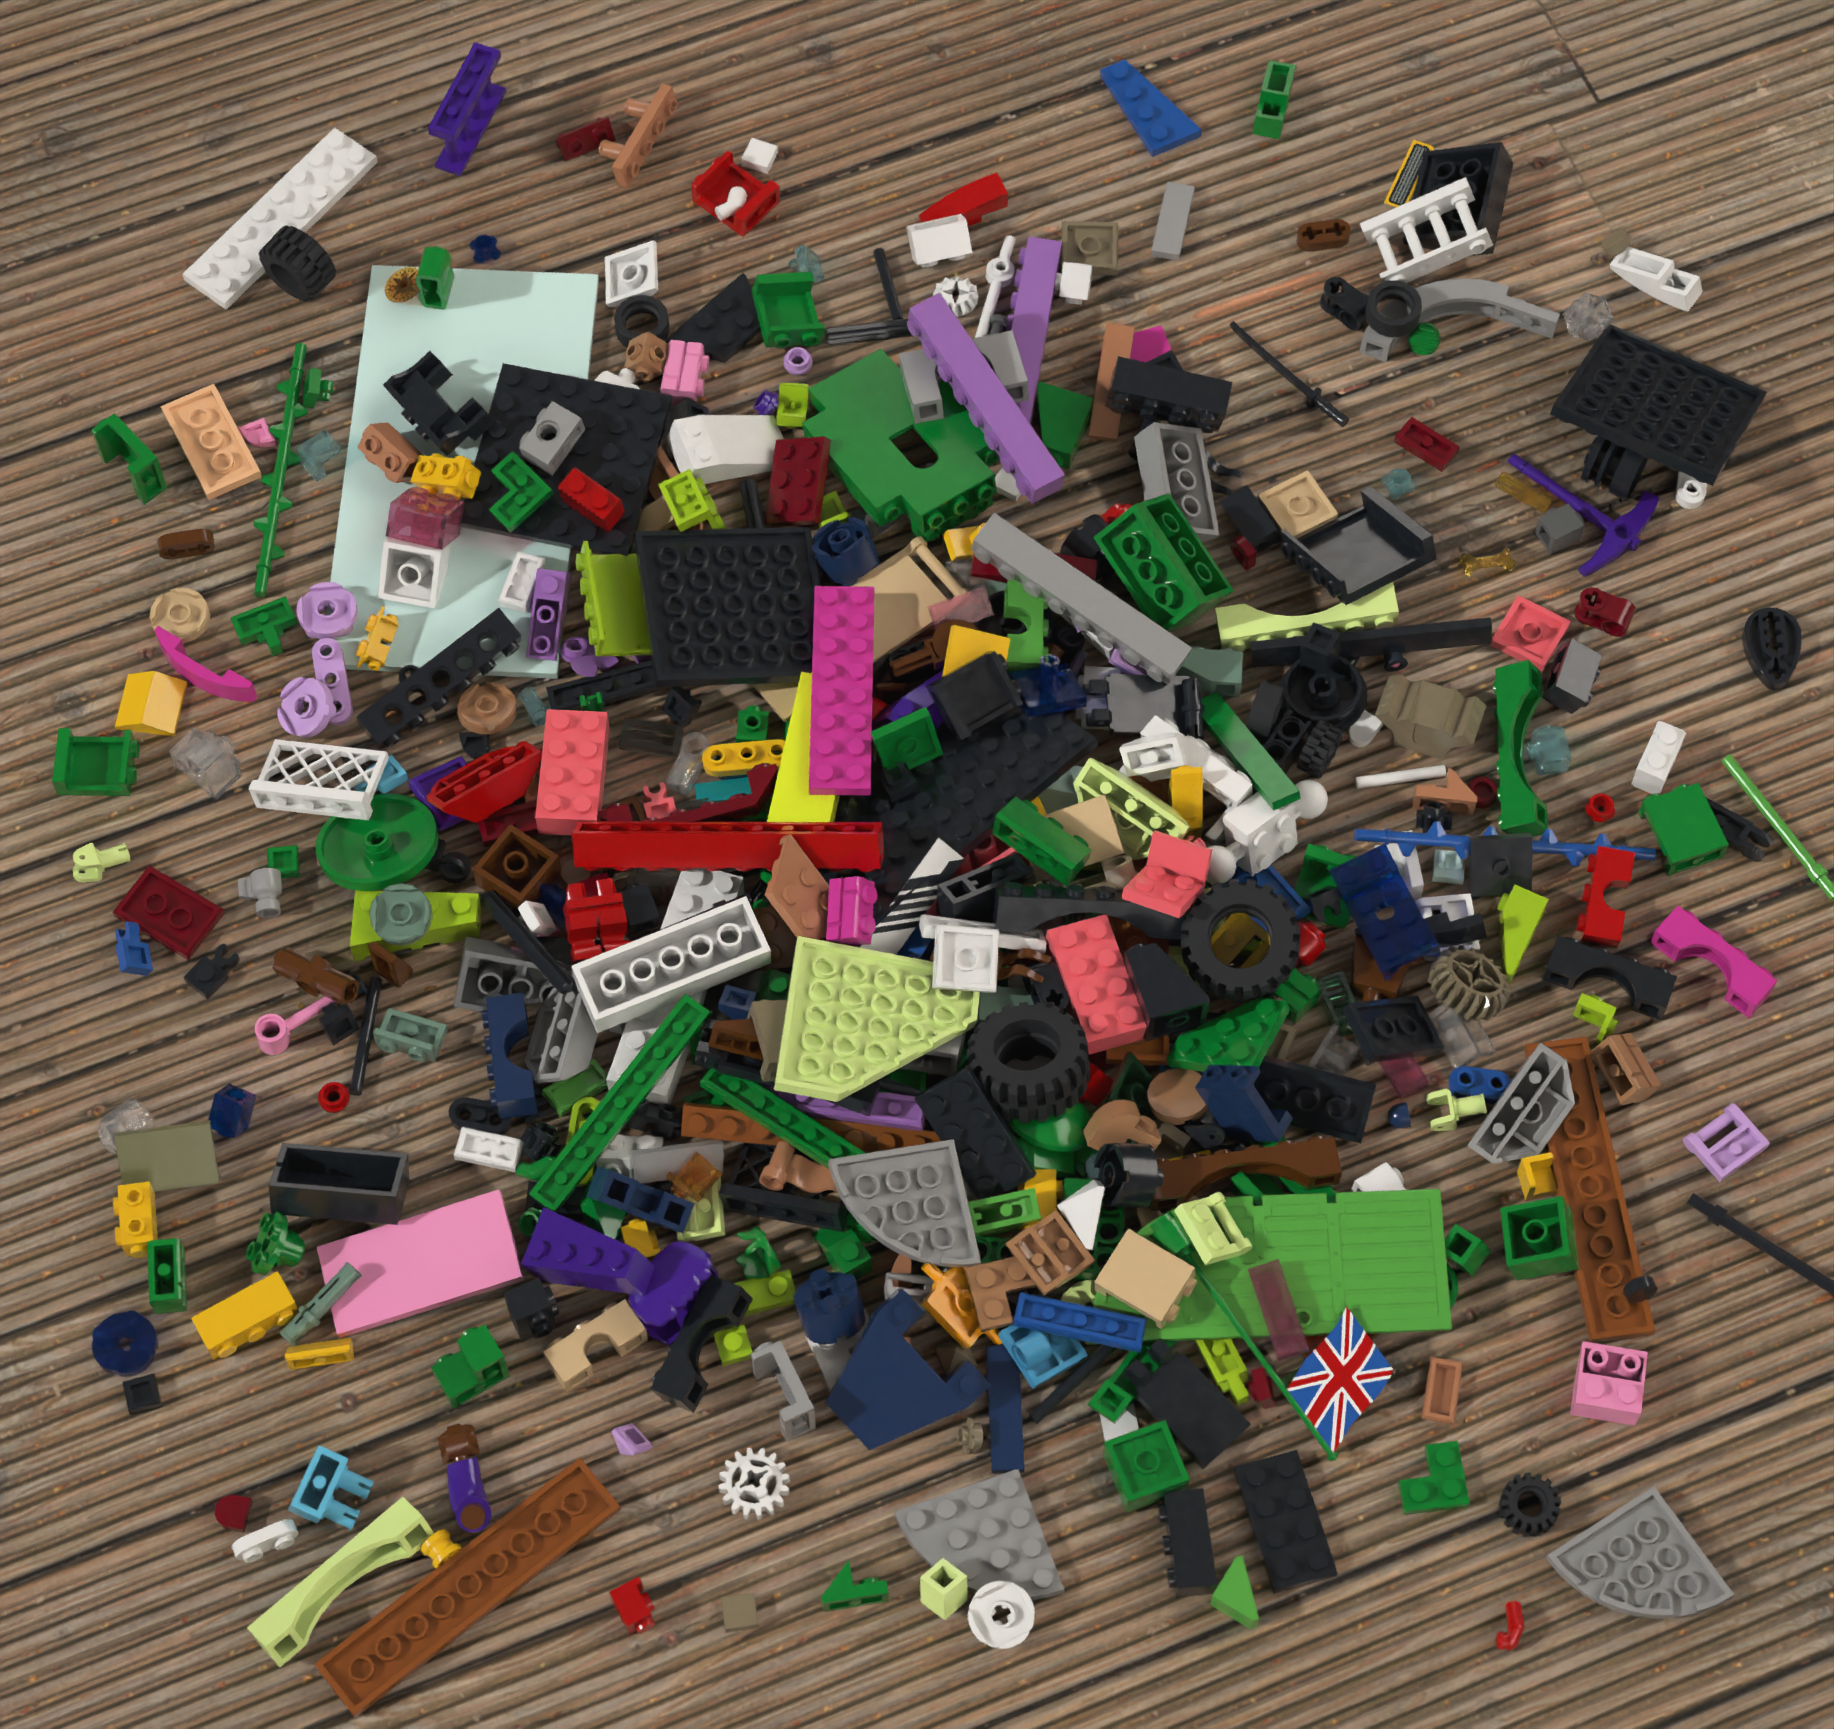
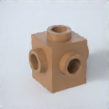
[624,332,669,382]

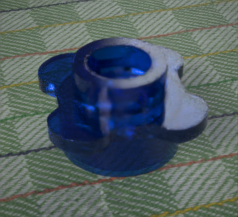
[470,235,501,264]

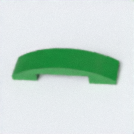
[1088,1341,1178,1424]

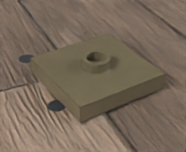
[1061,221,1118,275]

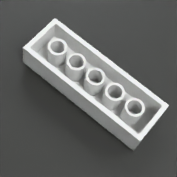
[571,896,771,1033]

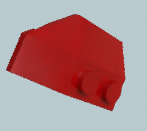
[426,741,542,823]

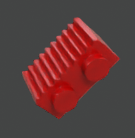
[558,467,625,532]

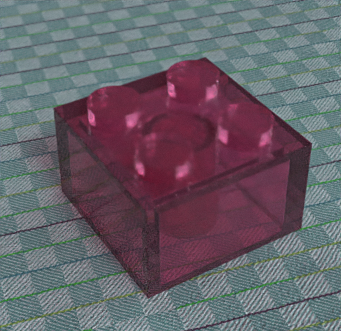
[386,487,465,550]

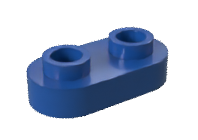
[1448,1066,1511,1104]

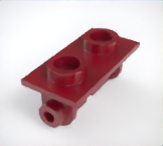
[555,116,616,162]

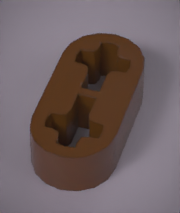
[1297,219,1351,252]
[158,529,215,560]

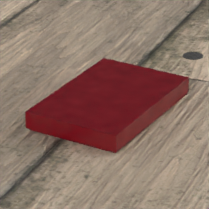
[113,865,225,961]

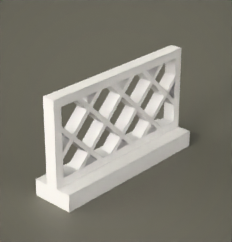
[249,739,389,820]

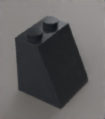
[1124,943,1210,1042]

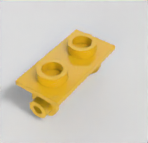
[355,606,399,671]

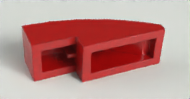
[919,172,1008,227]

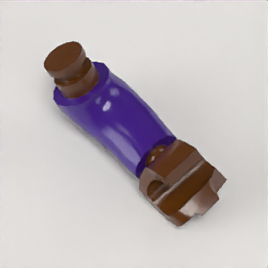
[438,1423,492,1532]

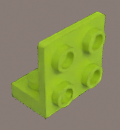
[658,469,727,532]

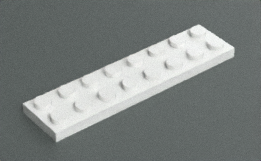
[183,128,378,310]

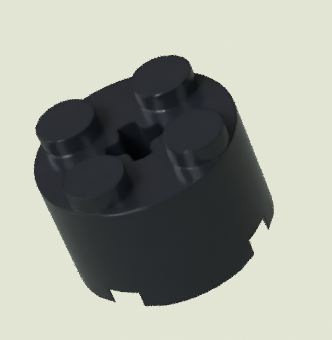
[1060,514,1115,581]
[1093,1143,1164,1208]

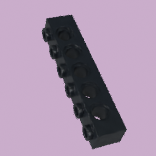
[356,608,522,750]

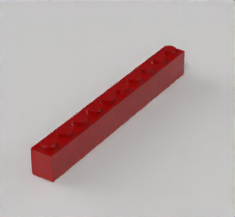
[572,821,884,872]

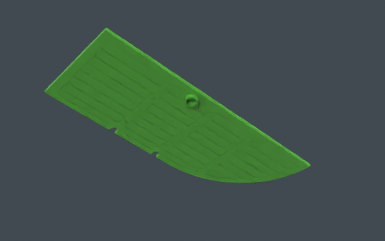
[1089,1189,1452,1344]

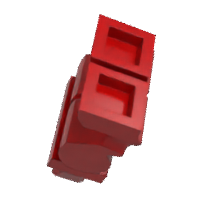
[563,878,631,966]

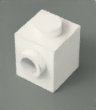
[1055,262,1093,305]

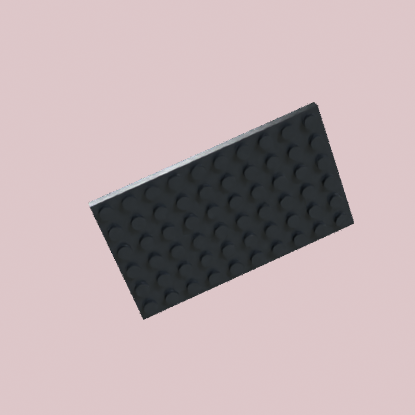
[816,678,1098,926]

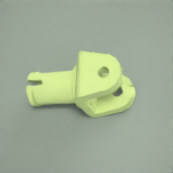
[73,843,130,883]
[1426,1089,1487,1132]

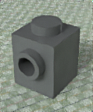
[1535,503,1584,555]

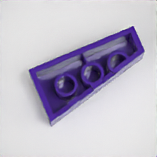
[521,1207,655,1295]

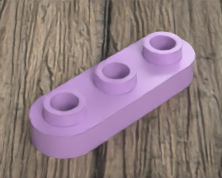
[312,638,353,726]

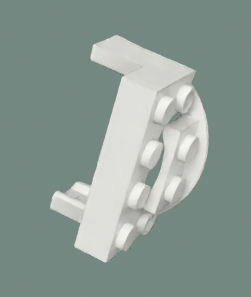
[1119,715,1252,847]

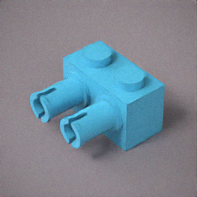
[288,1445,374,1530]

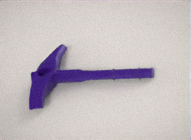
[1508,453,1660,577]

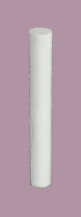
[1355,765,1446,789]

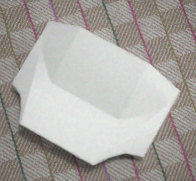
[1119,732,1187,782]

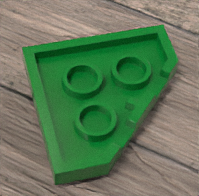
[1166,998,1290,1072]

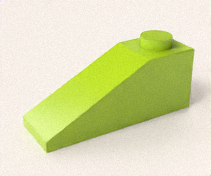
[1497,885,1549,984]

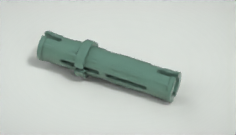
[279,1262,362,1346]

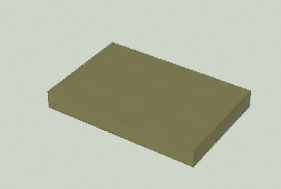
[114,1120,220,1192]

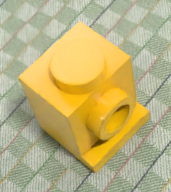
[621,1219,660,1262]

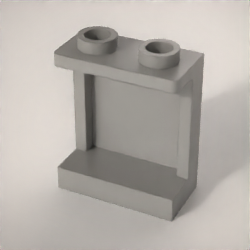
[751,1340,816,1442]

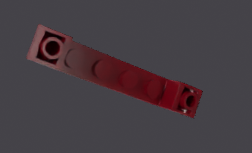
[598,763,779,822]

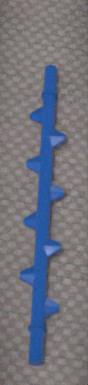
[1354,821,1656,867]

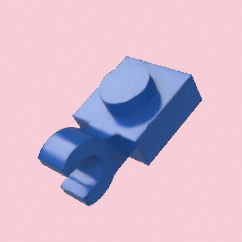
[115,921,153,976]

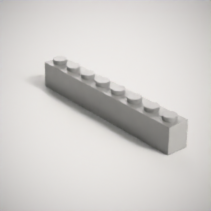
[971,513,1192,685]

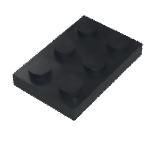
[1342,996,1445,1063]

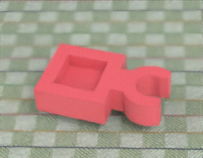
[643,782,676,819]

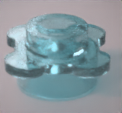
[1381,469,1416,499]

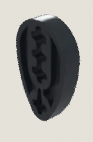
[1742,607,1802,690]

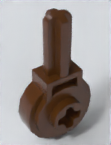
[889,619,979,678]

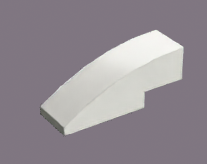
[1610,247,1702,312]

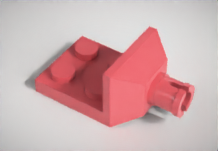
[1121,830,1213,918]

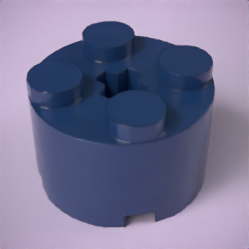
[812,517,880,586]
[794,1269,866,1344]

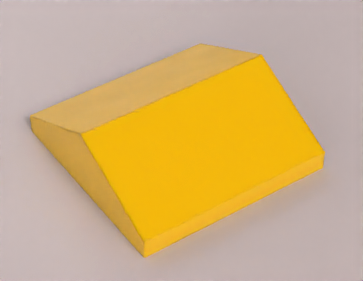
[115,671,187,737]

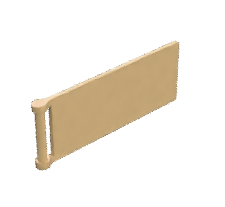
[752,536,974,722]

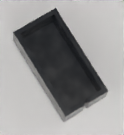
[1105,356,1233,433]
[269,1143,410,1225]

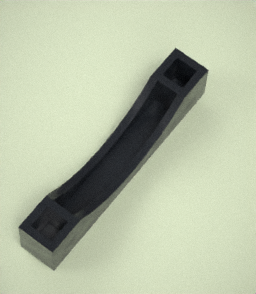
[993,882,1184,939]

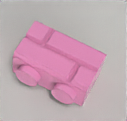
[660,340,709,405]

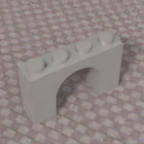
[899,330,1029,424]

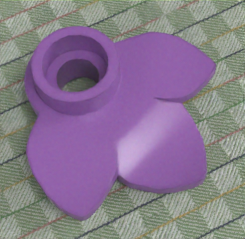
[560,636,619,677]

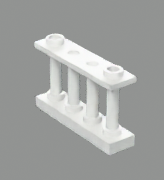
[1360,177,1494,283]

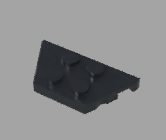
[666,273,761,363]

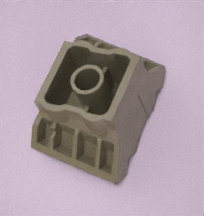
[1375,674,1486,760]

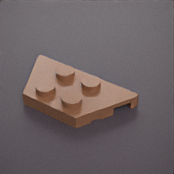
[765,834,829,940]

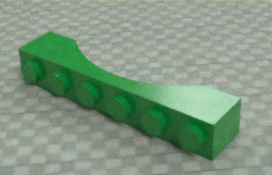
[1493,660,1548,837]

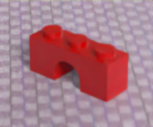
[1577,846,1635,948]

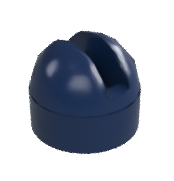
[1388,1102,1411,1129]

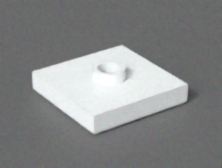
[932,924,999,993]

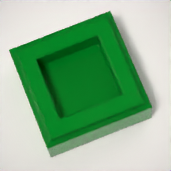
[267,845,300,879]

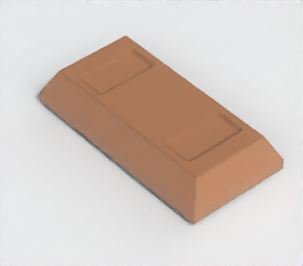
[1421,1357,1463,1425]

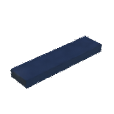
[986,1345,1025,1474]

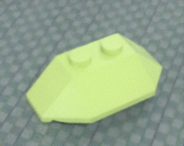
[1073,758,1190,860]

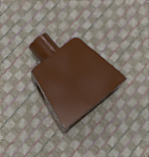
[1351,937,1414,1002]

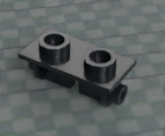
[624,1099,683,1140]

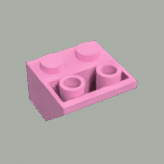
[1570,1341,1648,1426]

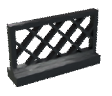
[719,1142,847,1232]

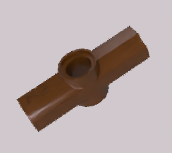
[272,947,360,1005]

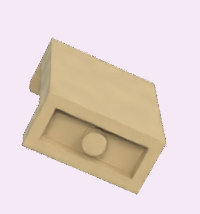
[1094,1229,1197,1329]

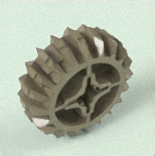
[1427,945,1511,1022]

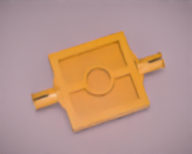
[921,1263,1002,1349]

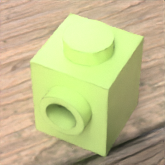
[920,1558,968,1620]

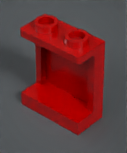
[691,151,780,237]

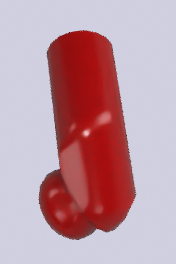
[1495,1601,1525,1651]

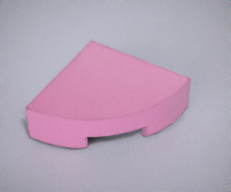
[238,418,276,448]

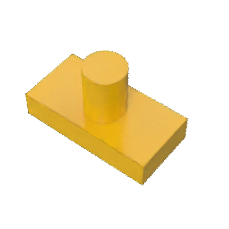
[943,523,986,561]

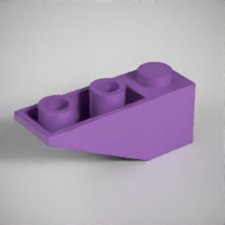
[526,568,572,661]

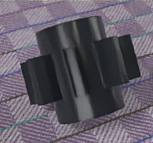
[1416,802,1453,833]
[520,1122,562,1161]

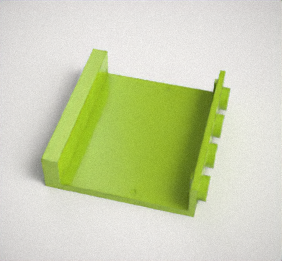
[576,541,651,657]

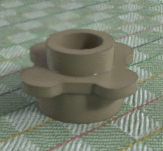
[957,1417,983,1454]

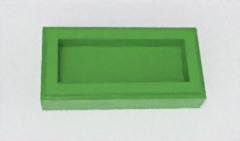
[542,1057,608,1118]

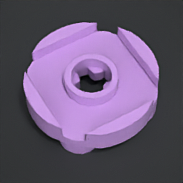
[297,582,358,639]
[277,677,336,738]

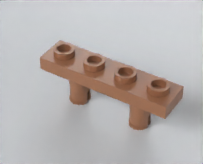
[599,84,677,187]

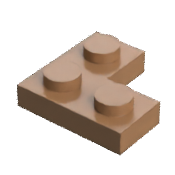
[965,1257,1036,1332]

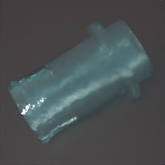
[518,687,549,726]

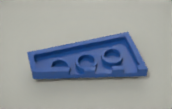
[1100,59,1202,157]

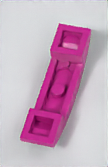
[154,626,257,702]

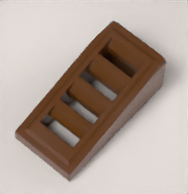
[368,942,413,988]

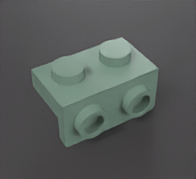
[373,1008,448,1062]

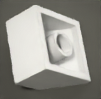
[378,533,450,609]

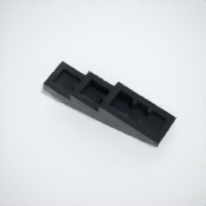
[1354,911,1487,950]

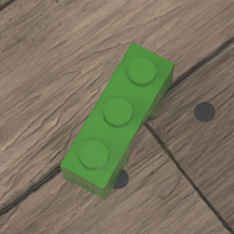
[1004,579,1049,675]

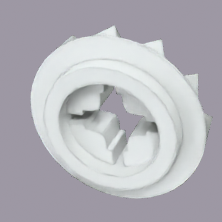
[933,275,978,317]

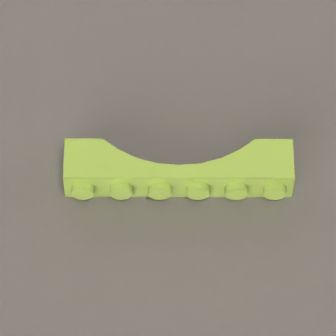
[1215,582,1399,652]
[247,1497,434,1667]

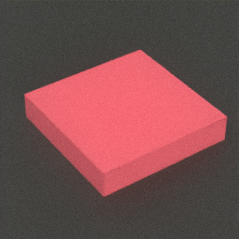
[1490,595,1571,672]

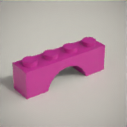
[1651,906,1777,1018]

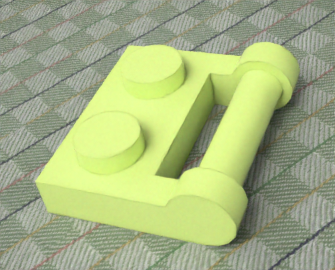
[1174,1192,1253,1265]

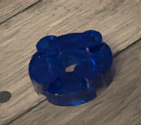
[92,1311,159,1377]

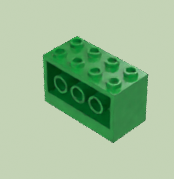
[1093,493,1234,632]

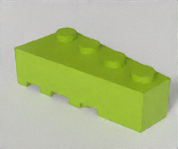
[350,890,482,962]

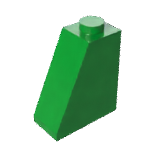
[1036,381,1094,469]

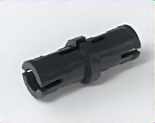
[1181,678,1205,740]

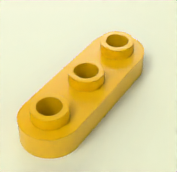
[702,739,785,777]

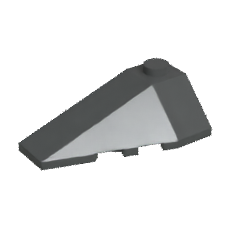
[454,937,572,1012]

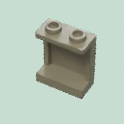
[747,1000,787,1082]

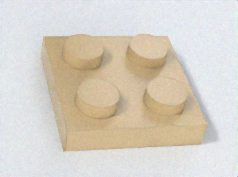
[1257,470,1338,539]

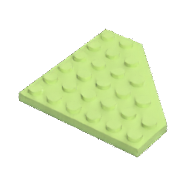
[774,936,980,1102]

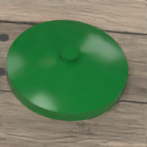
[316,794,439,891]

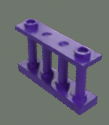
[428,42,506,176]

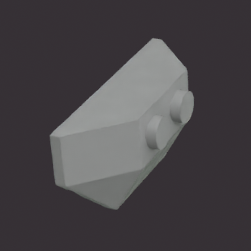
[525,970,598,1083]
[1467,1042,1575,1164]

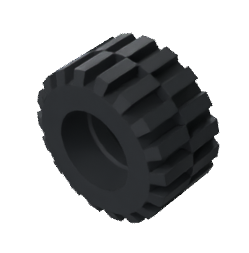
[259,225,336,302]

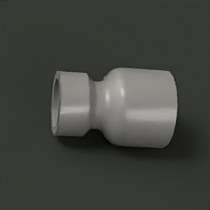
[238,868,282,918]

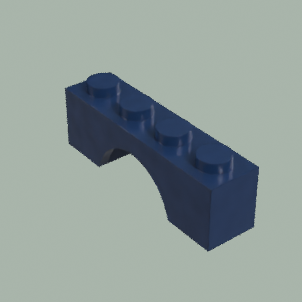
[481,993,538,1119]

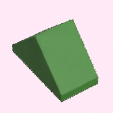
[1210,1555,1259,1629]

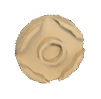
[150,588,210,644]

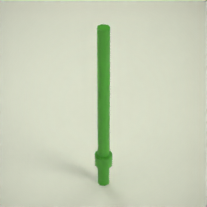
[1721,754,1834,901]

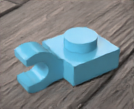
[353,754,409,794]

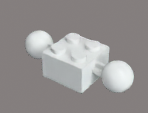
[1206,780,1328,885]

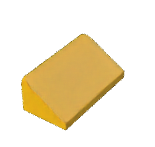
[285,1338,354,1370]

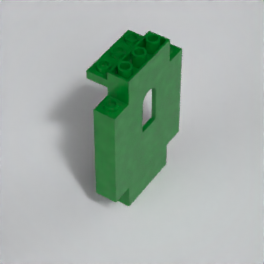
[802,349,1000,542]

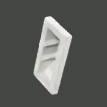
[1056,1180,1105,1250]

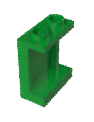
[752,272,826,348]
[92,413,167,505]
[52,728,140,796]
[1638,783,1729,876]

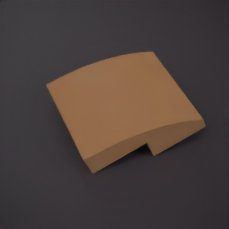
[1005,1210,1095,1296]

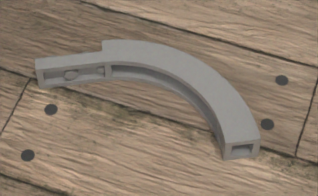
[1359,279,1560,362]

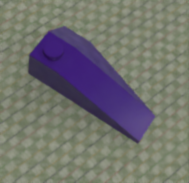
[872,670,944,731]

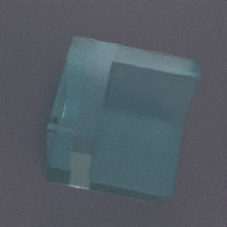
[296,429,341,482]

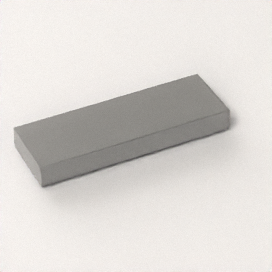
[1151,182,1195,261]
[630,1140,723,1183]

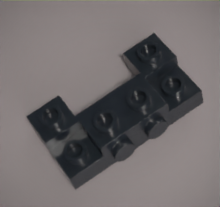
[383,350,495,456]

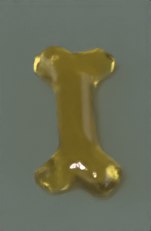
[1458,547,1516,577]

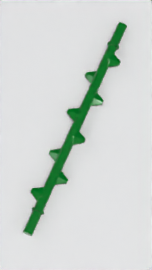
[253,343,308,598]

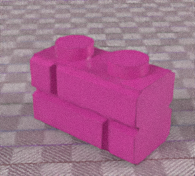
[826,876,877,946]

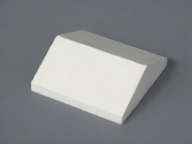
[605,240,658,307]

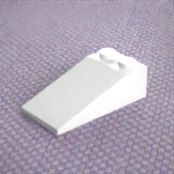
[666,415,783,484]

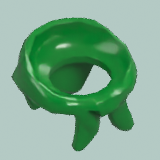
[735,1227,782,1279]

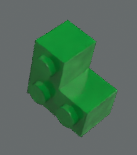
[431,1324,510,1409]

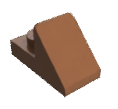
[1412,768,1477,816]

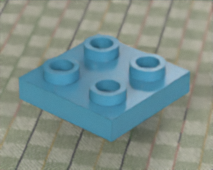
[998,1324,1088,1389]

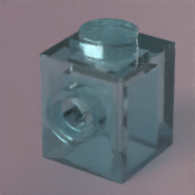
[1527,725,1571,776]

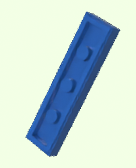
[1013,1292,1147,1353]

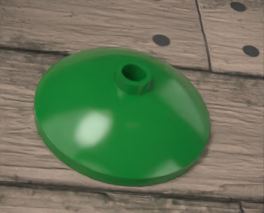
[1006,1102,1091,1152]

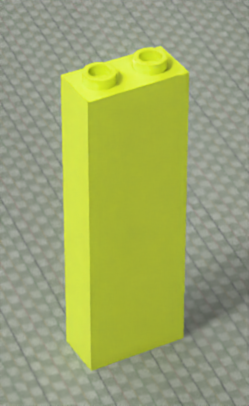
[767,672,840,822]

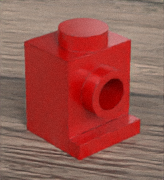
[609,1576,655,1635]

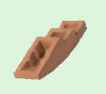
[1089,323,1135,442]

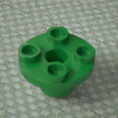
[246,1212,305,1275]

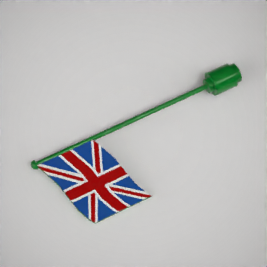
[1150,1211,1393,1461]

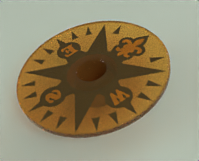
[385,267,420,303]

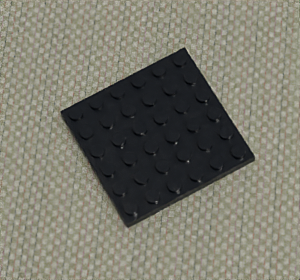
[1550,323,1767,486]
[458,363,672,557]
[634,527,820,687]

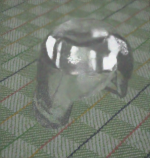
[98,1098,155,1155]

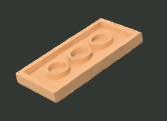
[161,384,262,500]

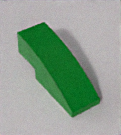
[1253,60,1296,139]

